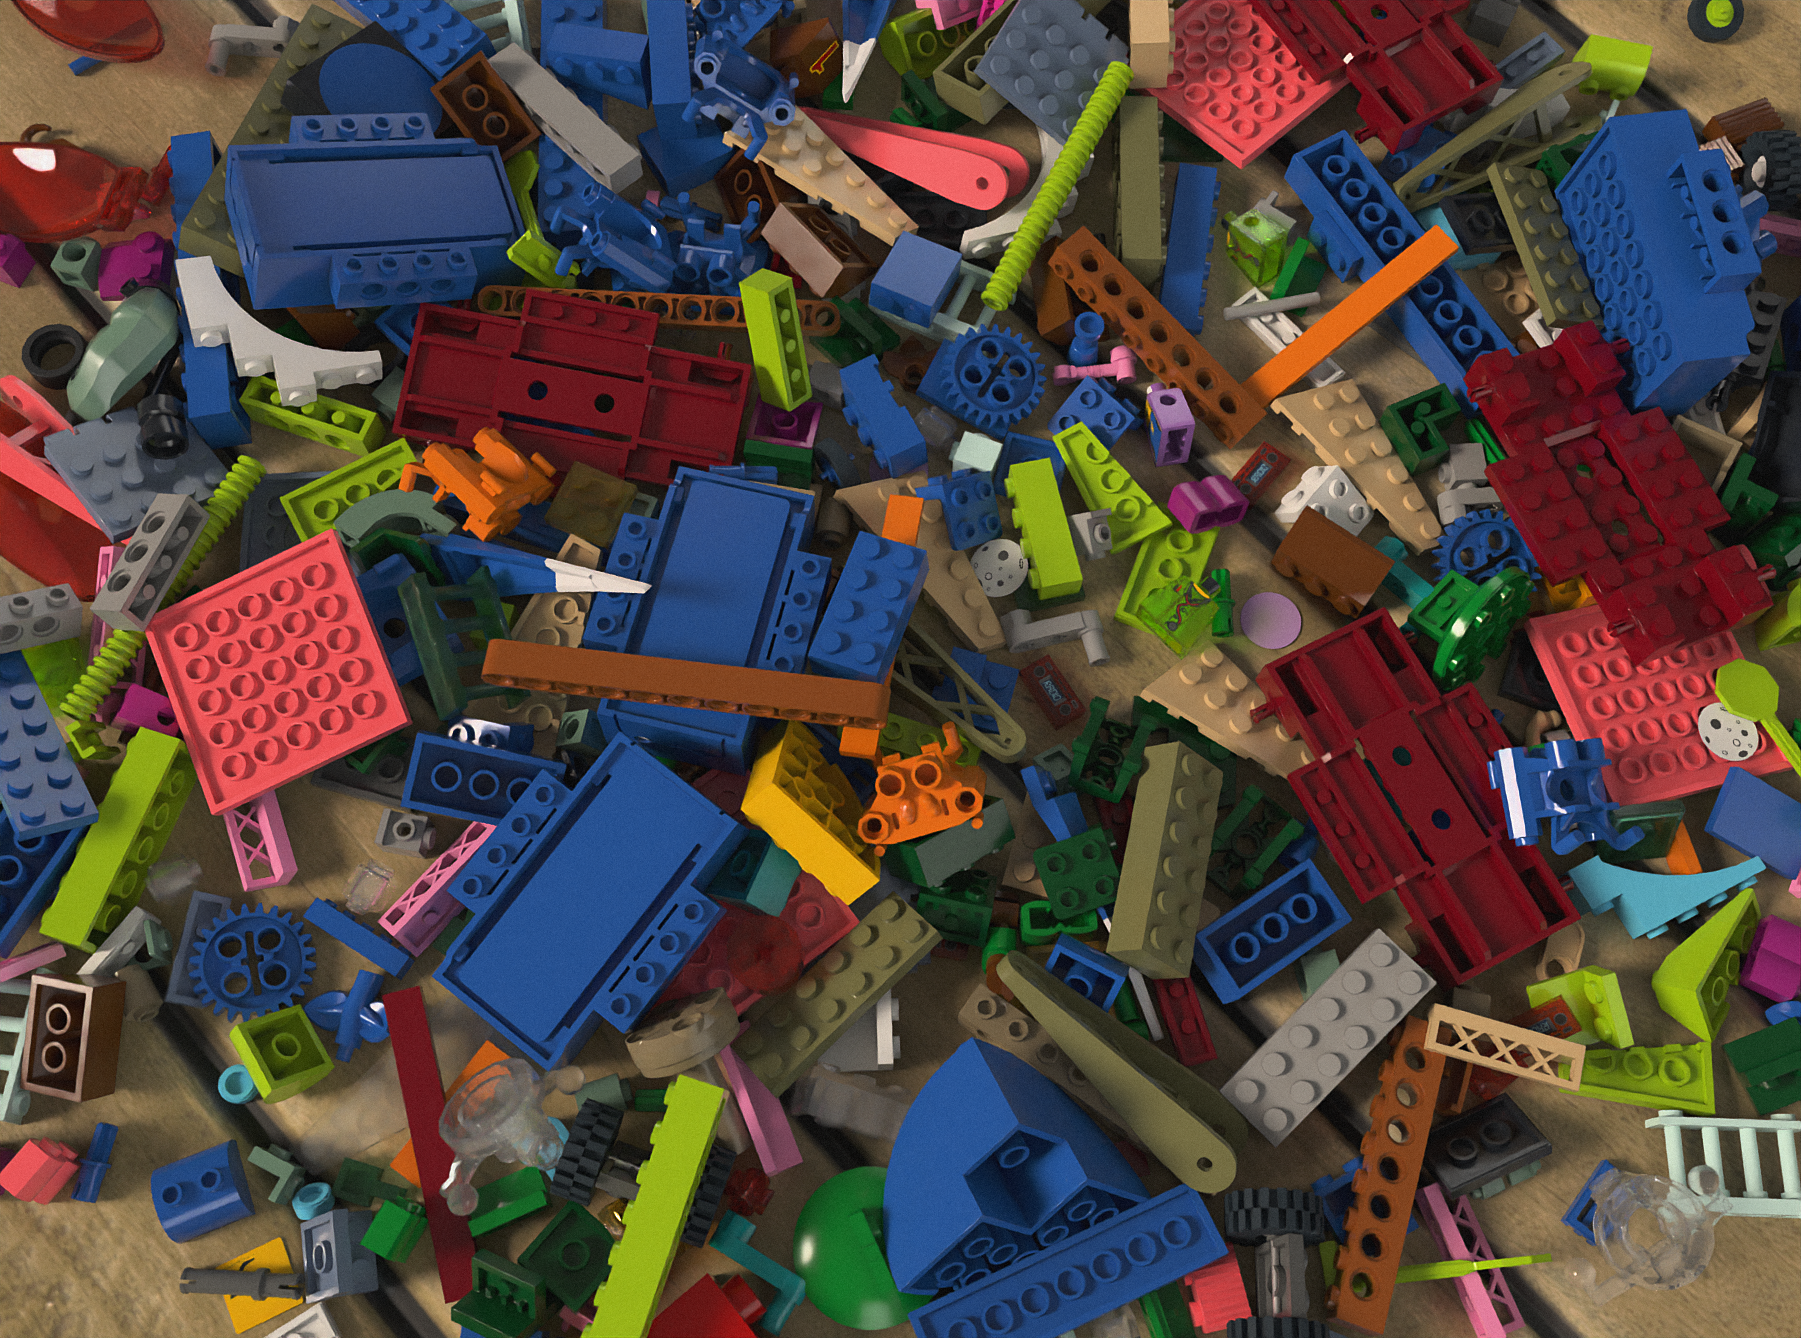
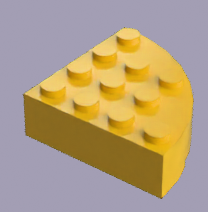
[741,719,880,906]

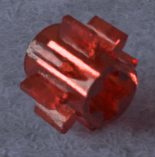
[723,1167,775,1217]

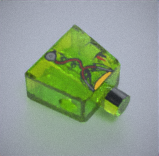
[1221,209,1288,288]
[1135,576,1221,660]

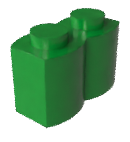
[1018,900,1098,948]
[360,1195,429,1263]

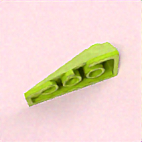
[878,8,978,79]
[1651,888,1761,1043]

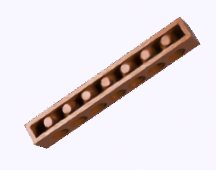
[1048,225,1268,449]
[1323,1015,1452,1337]

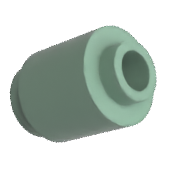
[574,1073,634,1111]

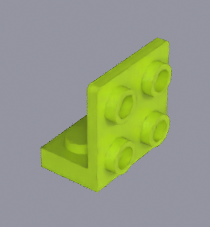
[1526,965,1634,1049]

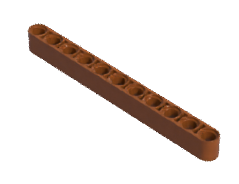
[477,285,841,337]
[481,639,891,730]

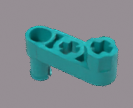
[1374,536,1434,640]
[707,1209,806,1337]

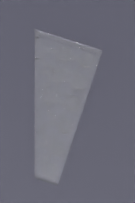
[288,991,535,1177]

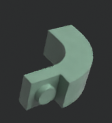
[333,489,462,548]

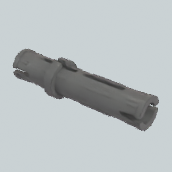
[180,1267,305,1301]

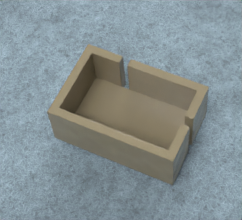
[1633,415,1743,525]

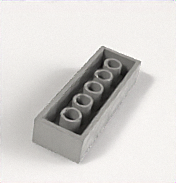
[1219,928,1437,1147]

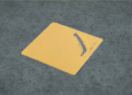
[215,1237,303,1334]

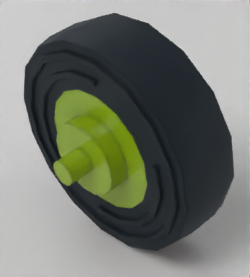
[1687,0,1744,43]

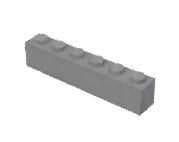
[488,42,643,194]

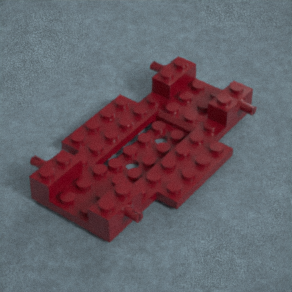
[1248,0,1504,155]
[392,288,755,512]
[1463,320,1776,667]
[1250,607,1582,993]

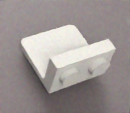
[1274,465,1374,537]
[818,989,900,1073]

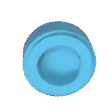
[218,1064,259,1104]
[292,1182,335,1220]

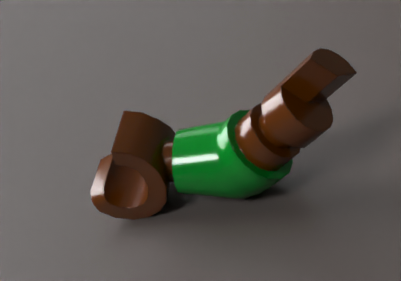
[982,890,1020,1003]

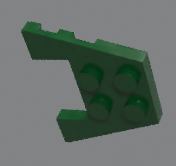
[1131,696,1237,811]

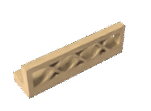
[1422,1003,1586,1092]

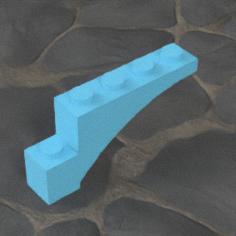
[1557,855,1766,940]

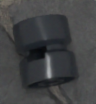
[136,394,190,460]

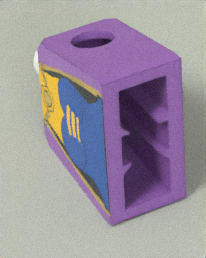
[1144,383,1195,467]

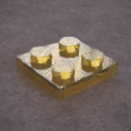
[544,461,639,549]

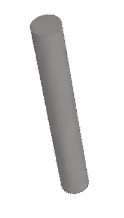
[1223,292,1320,321]

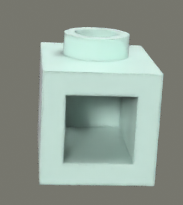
[949,431,1003,479]

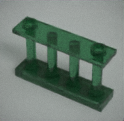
[397,565,532,721]

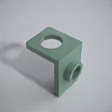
[127,919,173,971]

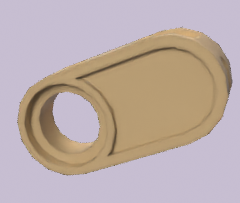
[1536,921,1585,981]

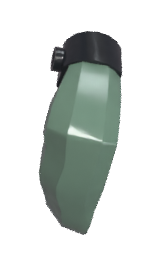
[66,277,181,423]

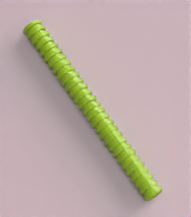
[981,61,1134,311]
[59,455,267,721]

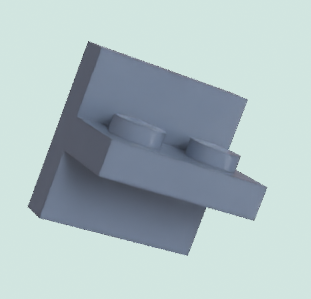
[301,1209,378,1304]

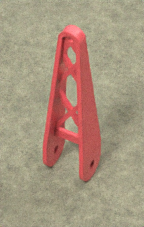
[798,106,1030,210]
[0,375,133,545]

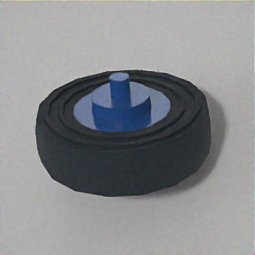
[813,437,861,490]

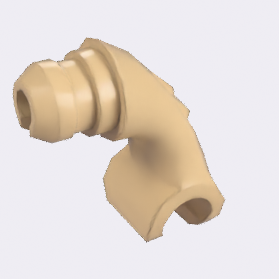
[1523,710,1562,747]

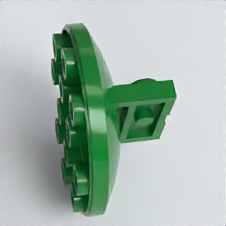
[1407,566,1534,690]
[793,1166,934,1330]

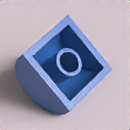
[1044,932,1130,1013]
[151,1139,256,1243]

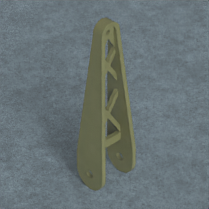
[1391,62,1602,213]
[816,562,1027,763]
[996,950,1249,1193]

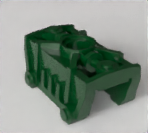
[1068,696,1159,803]
[1206,784,1306,901]

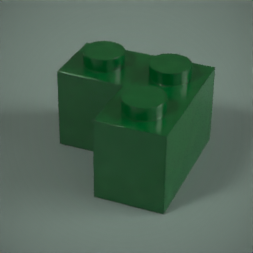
[1378,383,1461,478]

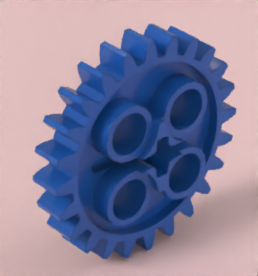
[939,324,1047,429]
[1431,509,1542,601]
[189,903,317,1023]

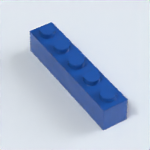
[303,897,415,980]

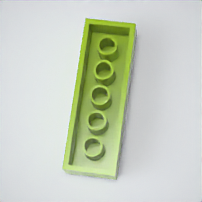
[39,726,198,955]

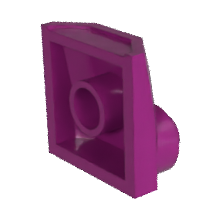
[97,231,175,301]
[745,393,823,450]

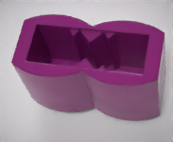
[1167,475,1249,534]
[1738,914,1801,1003]

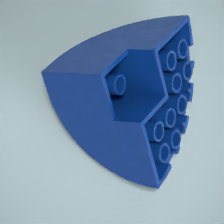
[883,1037,1152,1295]

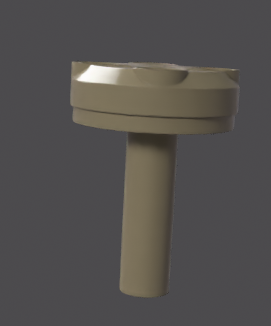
[625,987,753,1155]

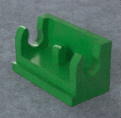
[1137,1281,1197,1338]

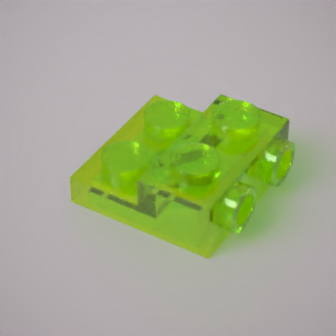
[21,637,87,710]

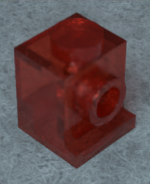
[1468,1043,1529,1101]

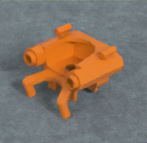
[399,427,557,542]
[858,721,987,856]

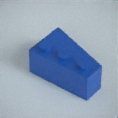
[546,23,652,110]
[839,354,928,479]

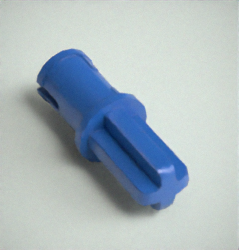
[659,196,723,234]
[709,462,778,485]
[70,1122,118,1203]

